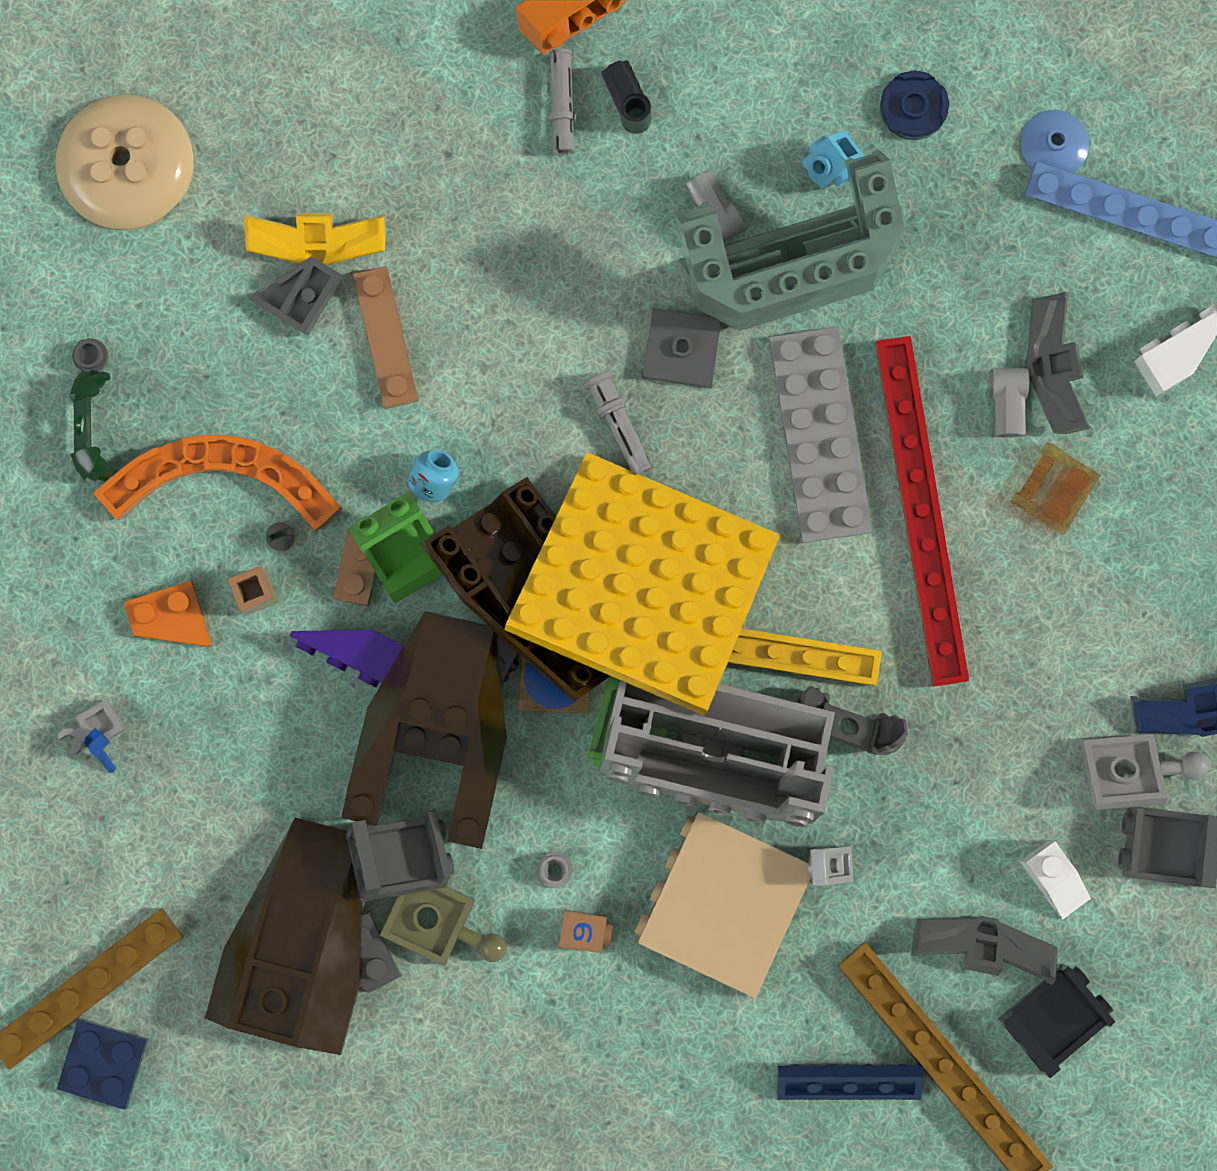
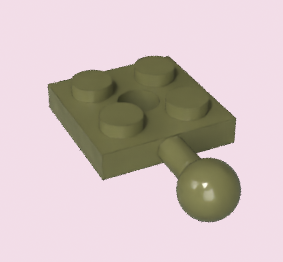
[380,886,507,966]

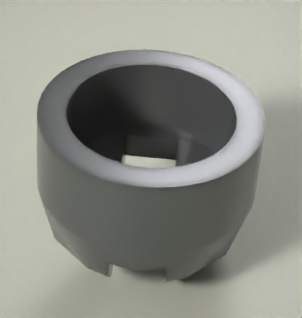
[266,522,295,551]

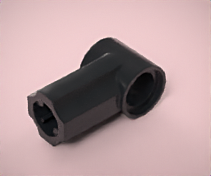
[601,60,652,134]

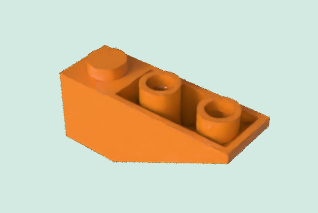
[515,0,625,55]

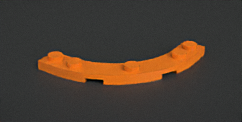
[93,435,342,532]

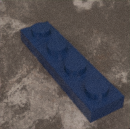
[777,1064,924,1100]

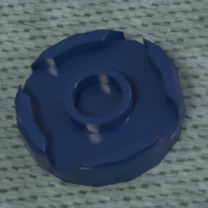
[879,70,950,140]

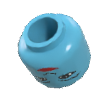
[408,450,459,502]

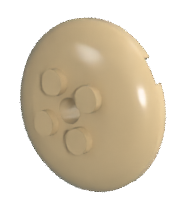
[55,94,194,230]

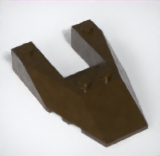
[341,611,507,849]

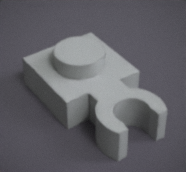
[57,699,126,755]

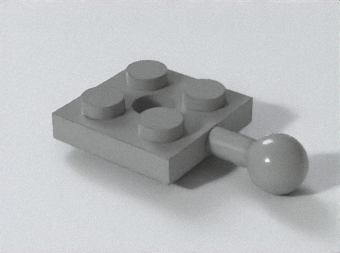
[1081,734,1209,810]

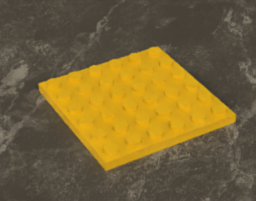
[504,452,780,716]

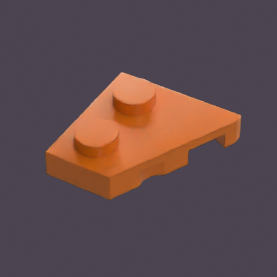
[124,580,213,647]

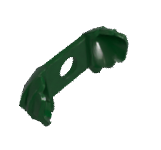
[69,370,112,482]

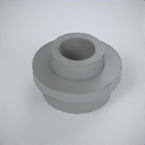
[537,852,573,888]

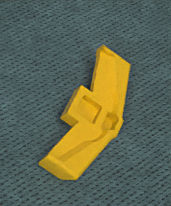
[243,213,386,265]

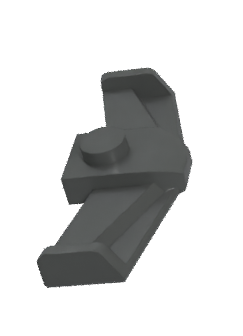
[1025,292,1091,434]
[911,916,1058,985]

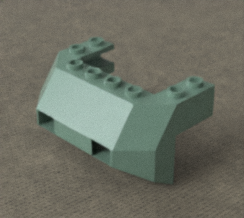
[674,150,905,331]

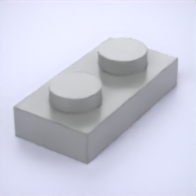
[808,846,854,886]

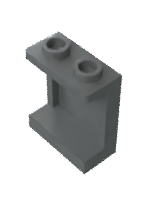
[1118,806,1217,889]
[346,810,454,902]

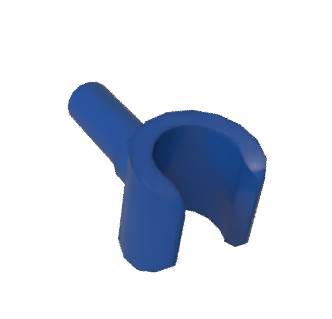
[83,728,116,773]

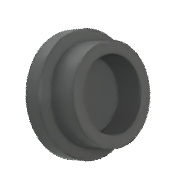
[72,338,108,372]

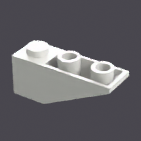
[1134,303,1217,397]

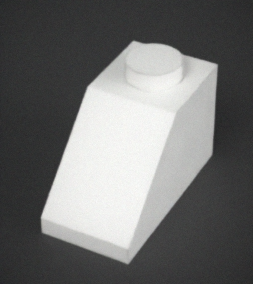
[1019,841,1091,920]

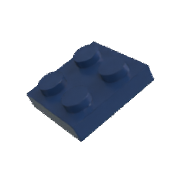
[57,1018,149,1110]

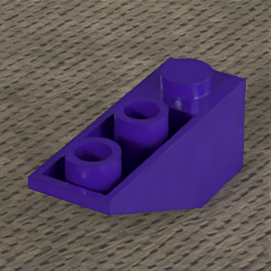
[289,630,404,688]

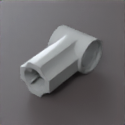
[686,171,745,241]
[989,368,1029,438]

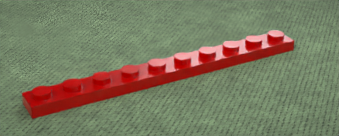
[875,336,969,687]

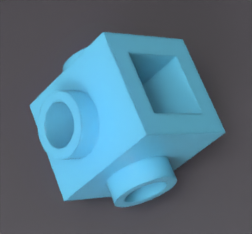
[801,130,864,190]

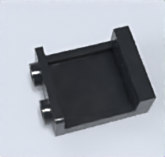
[998,964,1116,1078]

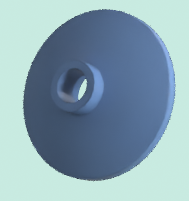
[1020,110,1089,173]

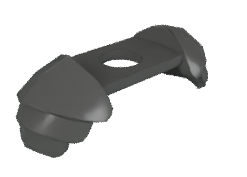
[796,686,908,755]

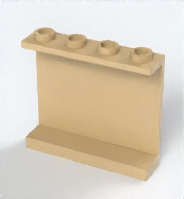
[634,812,811,999]

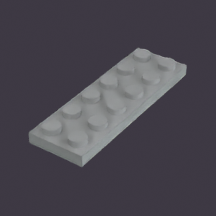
[769,326,872,544]

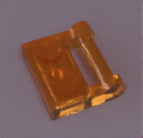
[1010,442,1101,535]

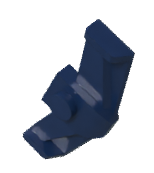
[1130,678,1217,737]

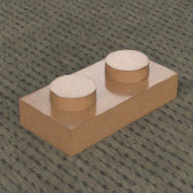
[333,530,376,606]

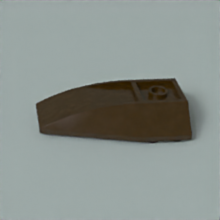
[421,477,610,702]
[205,818,362,1055]

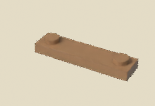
[353,266,419,409]

